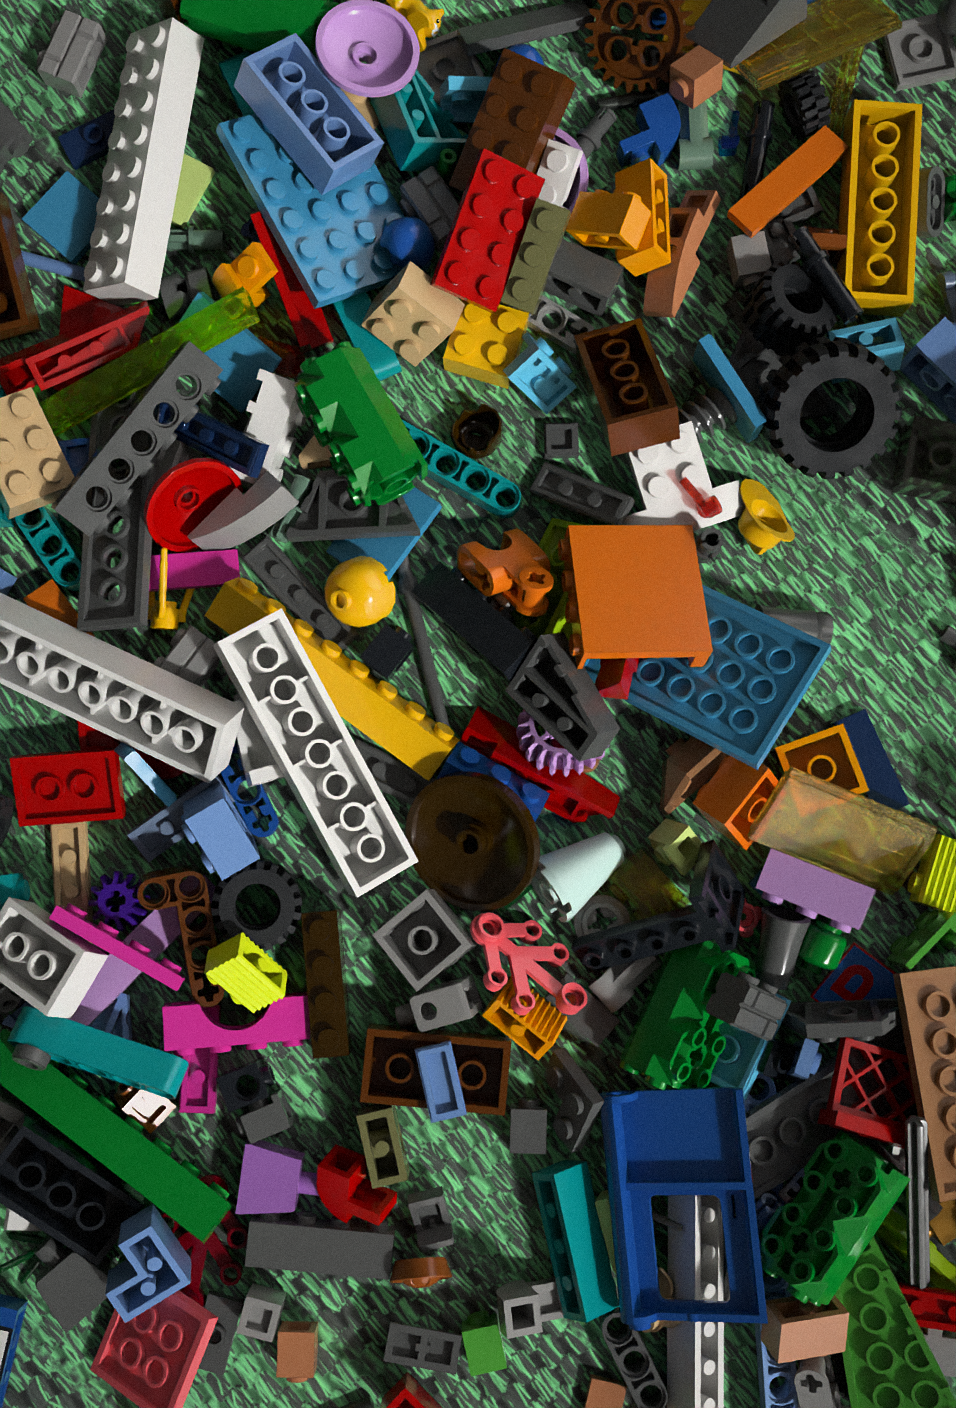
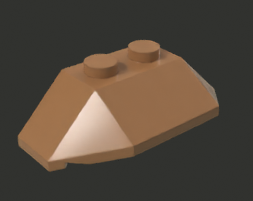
[660,736,729,815]

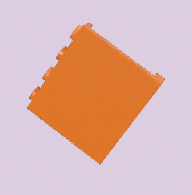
[558,525,713,669]

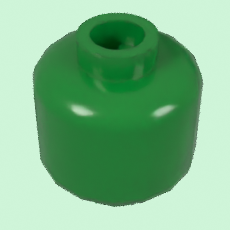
[798,919,847,975]

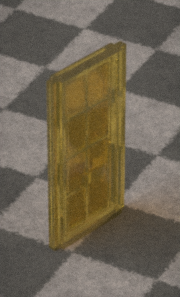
[734,0,902,91]
[747,766,938,895]

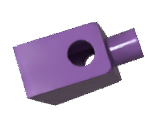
[235,1140,319,1214]

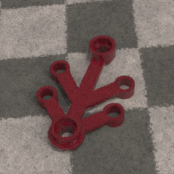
[161,1174,248,1306]

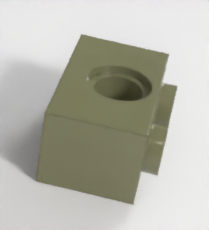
[356,1104,410,1189]

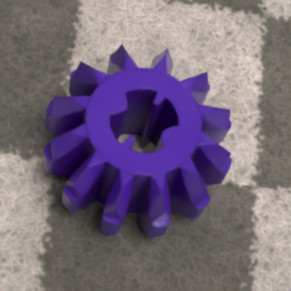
[88,871,150,931]

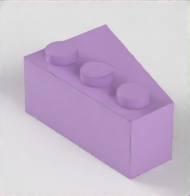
[755,848,876,934]

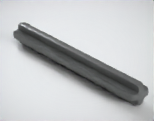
[904,1115,930,1289]

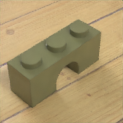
[501,198,571,316]

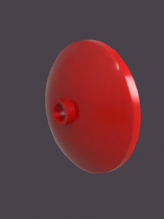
[144,458,243,552]

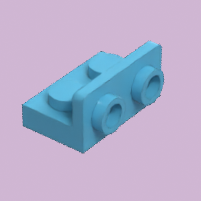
[439,75,492,123]
[503,332,577,414]

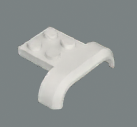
[623,421,745,531]

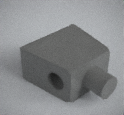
[34,1236,117,1333]

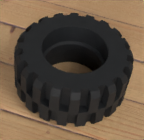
[759,337,902,479]

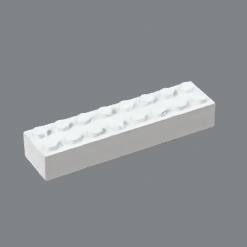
[83,17,204,306]
[0,593,245,783]
[213,608,418,898]

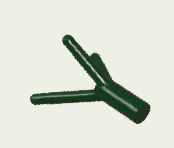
[0,1232,64,1284]

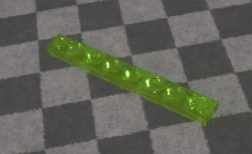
[39,286,261,437]

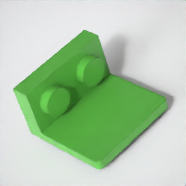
[887,909,956,970]

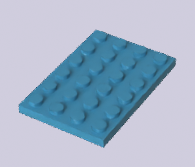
[216,113,431,309]
[584,585,831,770]

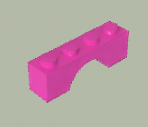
[162,992,311,1056]

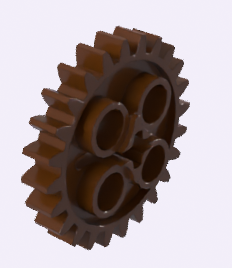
[584,0,695,93]

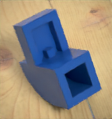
[616,92,681,168]

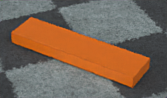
[727,125,849,238]

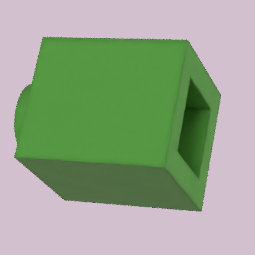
[461,1311,507,1377]

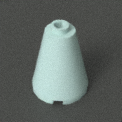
[531,832,626,922]

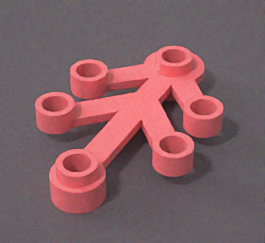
[470,912,588,1015]

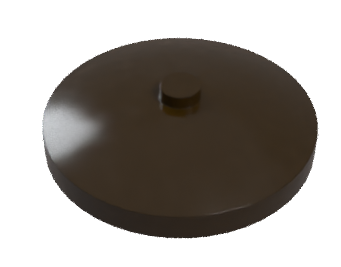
[405,771,540,911]

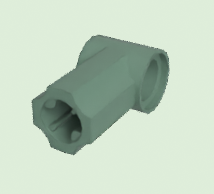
[676,102,714,170]

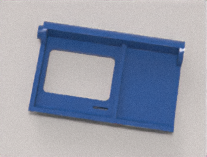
[600,1087,768,1331]

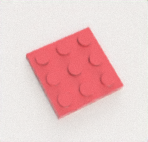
[90,1291,218,1408]

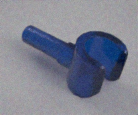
[718,111,740,157]

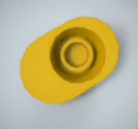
[738,479,795,555]

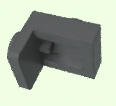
[407,1186,455,1252]

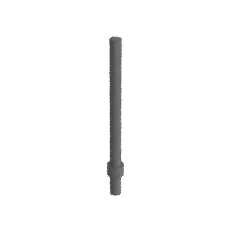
[397,555,450,727]

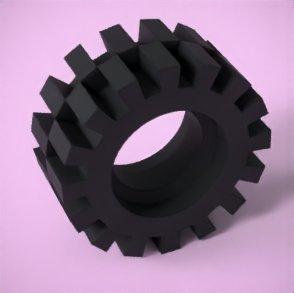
[778,69,831,140]

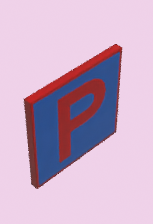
[810,942,897,1002]

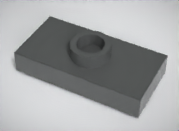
[198,1290,244,1375]

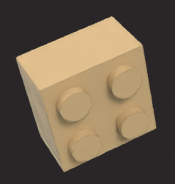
[361,261,465,367]

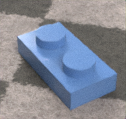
[786,1038,822,1081]

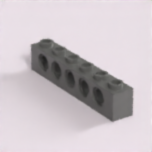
[51,341,223,537]

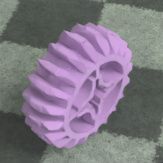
[516,709,610,777]

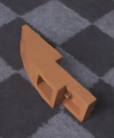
[643,190,721,318]

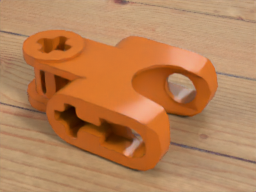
[457,528,554,617]

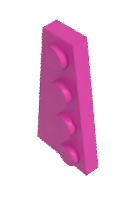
[49,903,185,991]

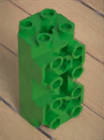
[180,0,339,60]
[294,341,428,507]
[619,941,756,1090]
[760,1129,911,1307]

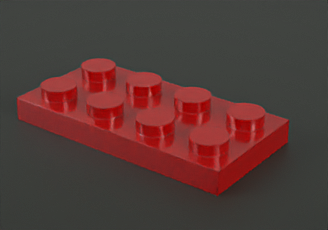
[430,148,545,313]

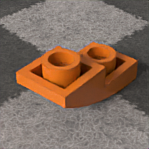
[23,578,95,637]

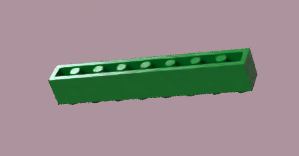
[0,1028,232,1244]

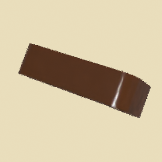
[136,865,224,1007]

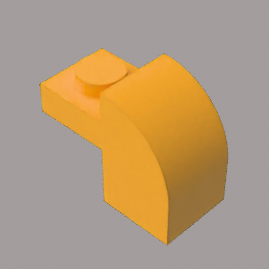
[212,242,278,316]

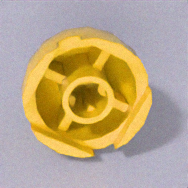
[324,556,395,628]

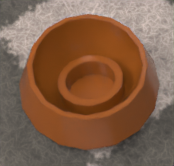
[390,1257,452,1288]

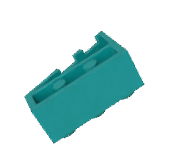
[369,69,468,171]

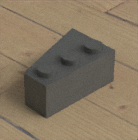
[505,632,620,762]

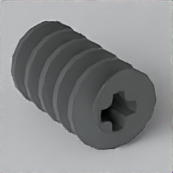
[678,387,737,444]

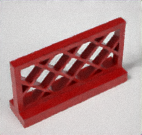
[818,1037,916,1149]

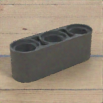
[599,1307,668,1408]

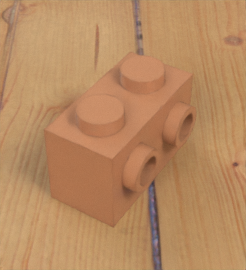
[761,1295,849,1364]

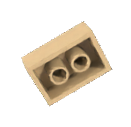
[0,387,74,520]

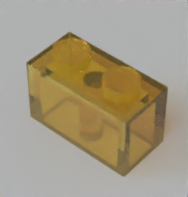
[608,849,690,920]

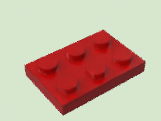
[9,747,126,827]

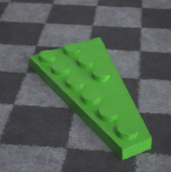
[835,1236,956,1408]

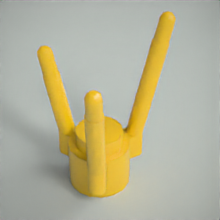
[148,547,195,630]

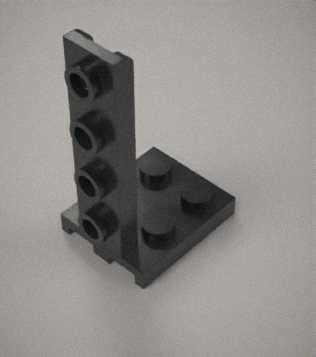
[571,839,746,973]

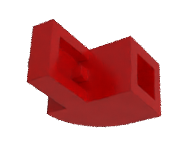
[317,1144,397,1226]

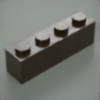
[301,909,352,1059]

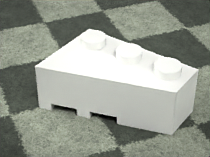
[230,368,307,488]

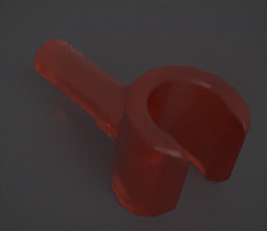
[679,476,722,518]

